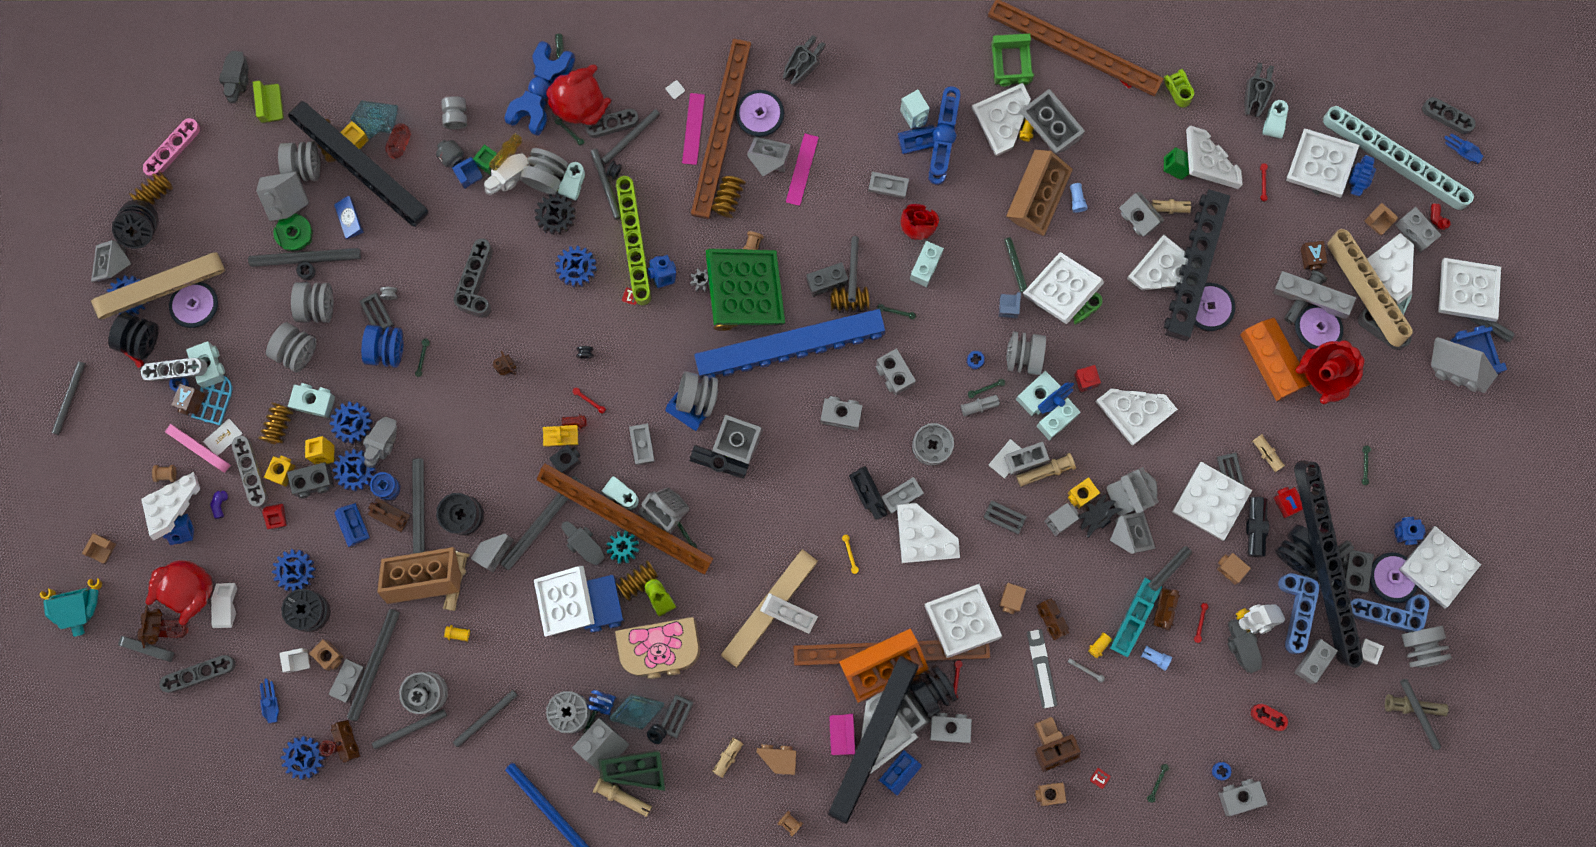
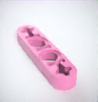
[143,118,200,178]
[165,424,231,473]

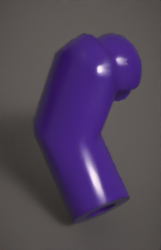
[210,491,228,519]

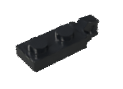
[849,466,888,520]

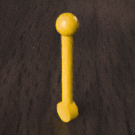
[842,534,859,574]

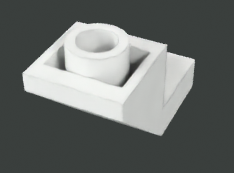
[211,583,237,628]

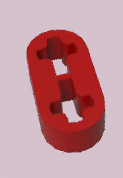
[1251,704,1288,731]

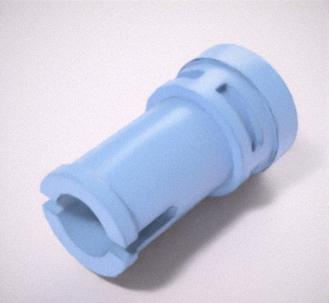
[1069,183,1088,213]
[1141,646,1172,671]

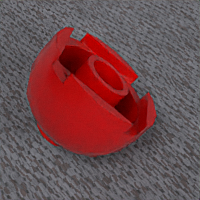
[900,204,939,240]

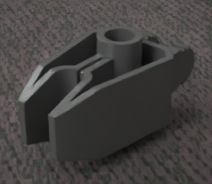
[783,35,826,86]
[219,51,249,104]
[1244,62,1275,117]
[561,521,605,566]
[1227,619,1262,674]

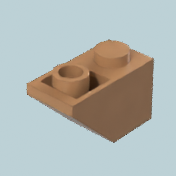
[757,744,797,775]

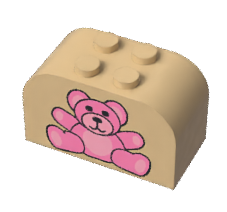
[615,617,700,679]

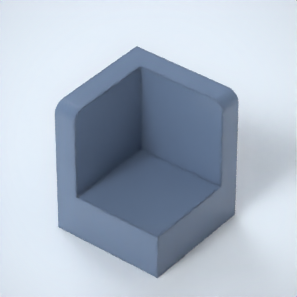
[998,292,1021,318]

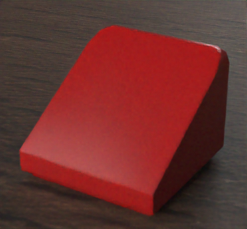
[262,504,287,530]

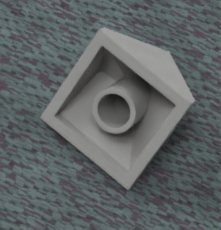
[747,137,791,176]
[91,240,131,282]
[1110,512,1155,554]
[470,534,514,572]

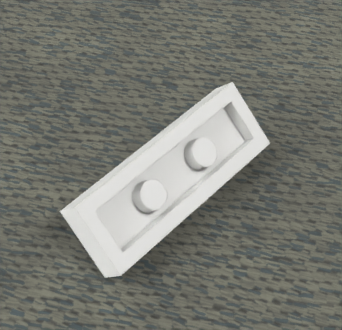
[760,593,818,634]

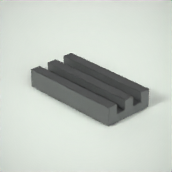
[359,292,394,331]
[1216,453,1245,486]
[983,500,1026,535]
[661,694,694,738]

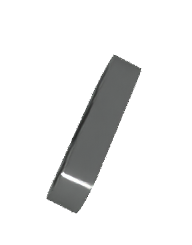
[1422,97,1476,134]
[585,109,639,138]
[118,635,175,662]

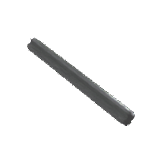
[248,248,361,267]
[412,458,425,554]
[500,476,581,570]
[347,609,400,721]

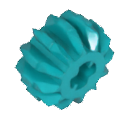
[606,531,639,564]

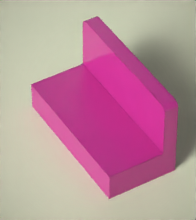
[829,714,855,755]

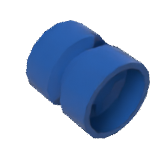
[370,472,401,500]

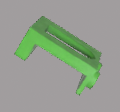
[991,33,1034,86]

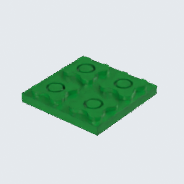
[705,248,785,325]

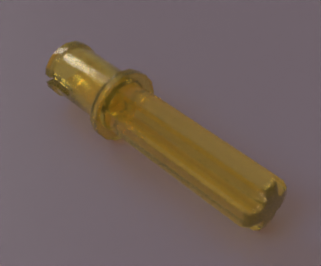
[489,134,522,171]

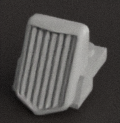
[1107,467,1159,516]
[638,487,689,534]

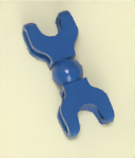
[504,41,575,136]
[928,86,960,185]

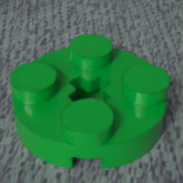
[273,213,313,252]

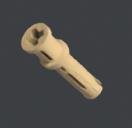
[1016,453,1076,487]
[443,551,470,611]
[593,778,652,817]

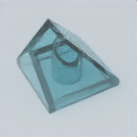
[351,101,398,139]
[609,694,664,729]

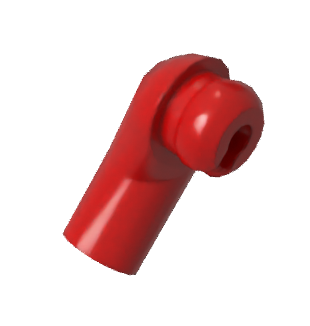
[1430,204,1451,230]

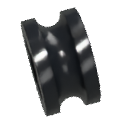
[606,161,622,180]
[296,262,316,280]
[577,346,594,359]
[647,724,667,744]

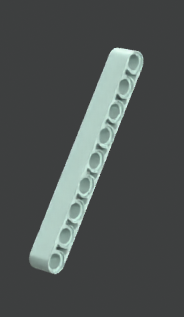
[1323,106,1474,210]

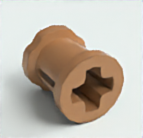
[743,231,764,250]
[152,465,177,482]
[777,810,803,837]

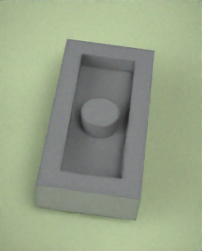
[868,172,909,199]
[629,423,655,465]
[882,477,924,514]
[328,659,365,703]

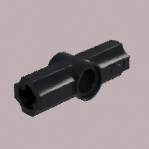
[689,445,749,479]
[1246,497,1269,557]

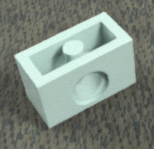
[900,90,930,129]
[910,241,944,287]
[186,341,225,388]
[1016,371,1061,416]
[288,383,335,418]
[1037,398,1080,440]

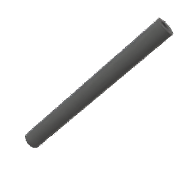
[601,109,660,164]
[590,149,621,220]
[848,236,859,302]
[51,361,85,435]
[1400,679,1441,750]
[453,690,518,748]
[372,709,447,750]

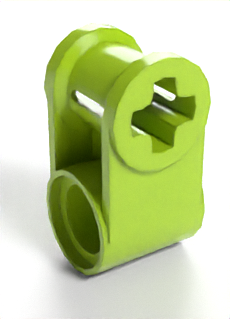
[1164,69,1194,108]
[645,579,676,617]

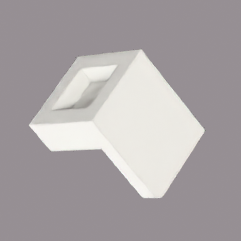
[280,648,311,673]

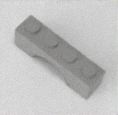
[1273,271,1356,320]

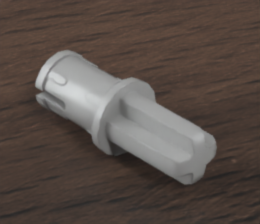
[961,395,1000,417]

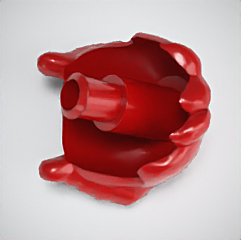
[546,64,611,125]
[1295,340,1365,404]
[145,560,213,626]

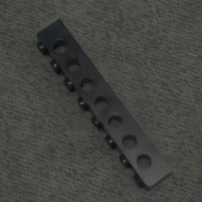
[1163,189,1230,342]

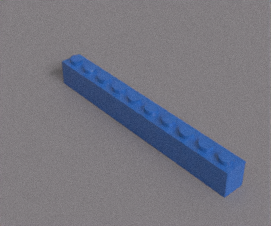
[694,309,885,381]

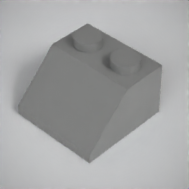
[256,171,309,221]
[712,415,763,464]
[572,718,630,772]

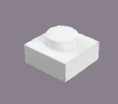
[1361,639,1384,665]

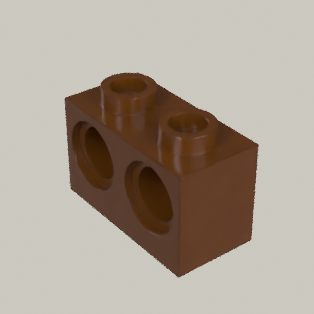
[1035,734,1081,772]

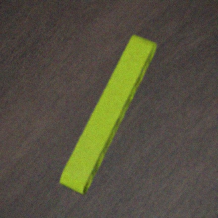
[616,176,651,305]

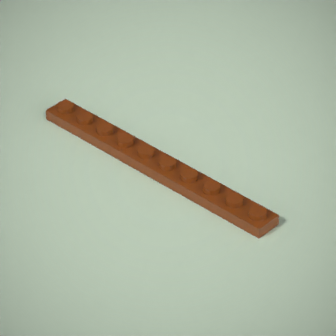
[988,0,1164,97]
[691,38,751,219]
[536,463,714,575]
[793,640,990,666]

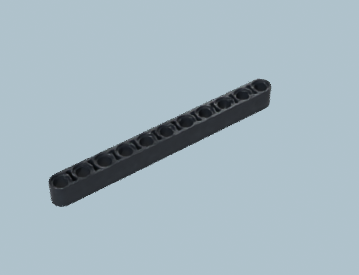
[1294,460,1363,668]

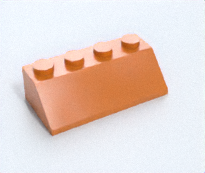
[1240,317,1311,401]
[839,629,929,703]

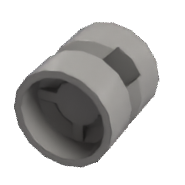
[441,96,467,129]

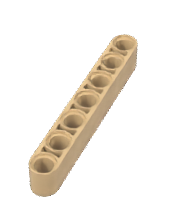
[1328,229,1413,347]
[91,252,225,319]
[721,549,818,668]

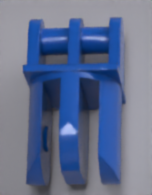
[587,690,616,715]

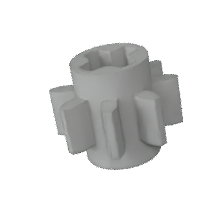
[690,269,709,292]

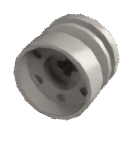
[278,141,320,181]
[520,148,568,195]
[291,282,334,323]
[266,322,317,373]
[1006,331,1046,375]
[676,371,718,417]
[912,423,954,466]
[1401,626,1452,668]
[399,672,448,714]
[546,691,591,733]

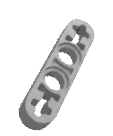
[141,358,207,381]
[232,436,268,508]

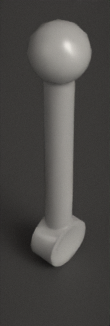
[1068,659,1105,683]

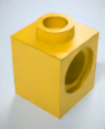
[340,121,369,149]
[305,436,334,465]
[264,455,295,487]
[1068,477,1100,508]

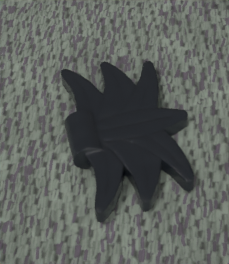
[1078,494,1122,538]

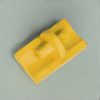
[543,425,578,447]

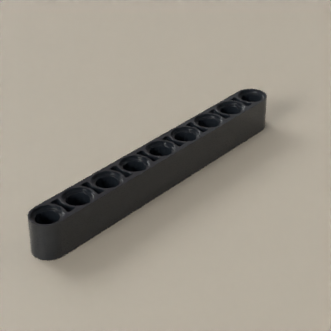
[288,101,429,227]
[828,656,919,824]

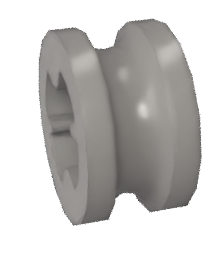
[380,287,397,300]
[408,688,428,706]

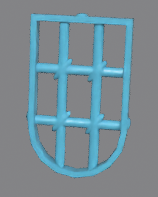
[191,375,233,426]

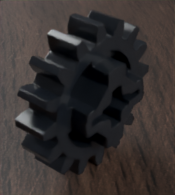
[534,194,576,235]

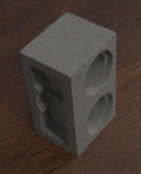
[806,262,848,297]
[287,462,334,499]
[1342,550,1374,594]

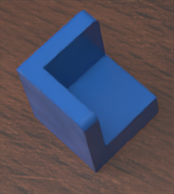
[452,157,483,189]

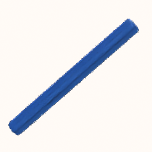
[505,763,589,847]

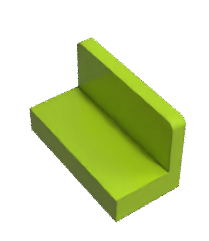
[253,81,284,123]

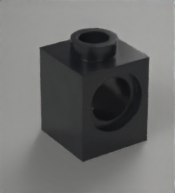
[549,445,581,474]

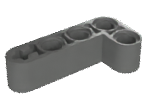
[453,238,493,318]

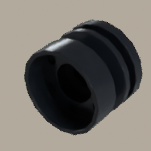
[112,200,159,249]
[108,312,159,360]
[436,493,484,535]
[1275,524,1325,576]
[281,589,330,632]
[910,665,958,718]

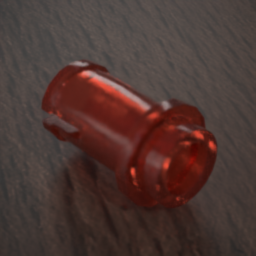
[562,414,587,429]
[319,740,337,756]

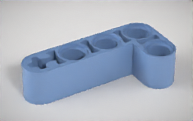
[1278,573,1319,654]
[1350,595,1429,632]

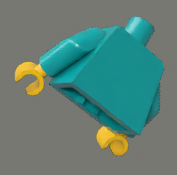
[40,578,102,637]

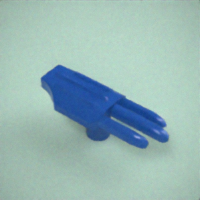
[1444,134,1484,164]
[1037,382,1074,414]
[260,678,279,723]

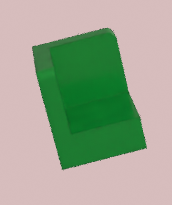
[473,144,500,176]
[1164,147,1189,180]

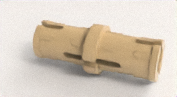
[1151,199,1191,214]
[1252,434,1285,472]
[712,738,743,778]

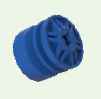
[361,325,404,368]

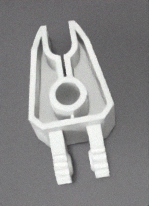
[484,153,530,195]
[1239,604,1285,634]

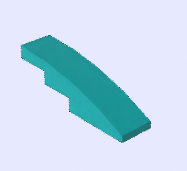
[1110,577,1162,657]

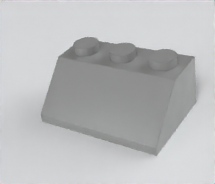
[1020,89,1085,154]
[1431,337,1498,393]

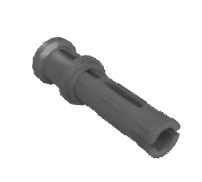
[1284,270,1327,325]

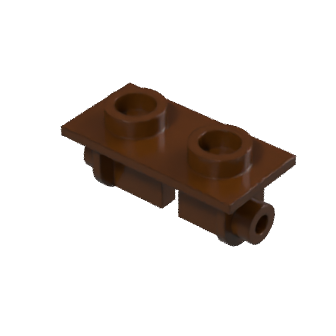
[492,351,517,376]
[368,498,411,532]
[1153,588,1180,631]
[1036,598,1069,640]
[138,605,163,648]
[330,720,360,763]

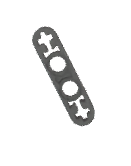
[159,655,236,693]

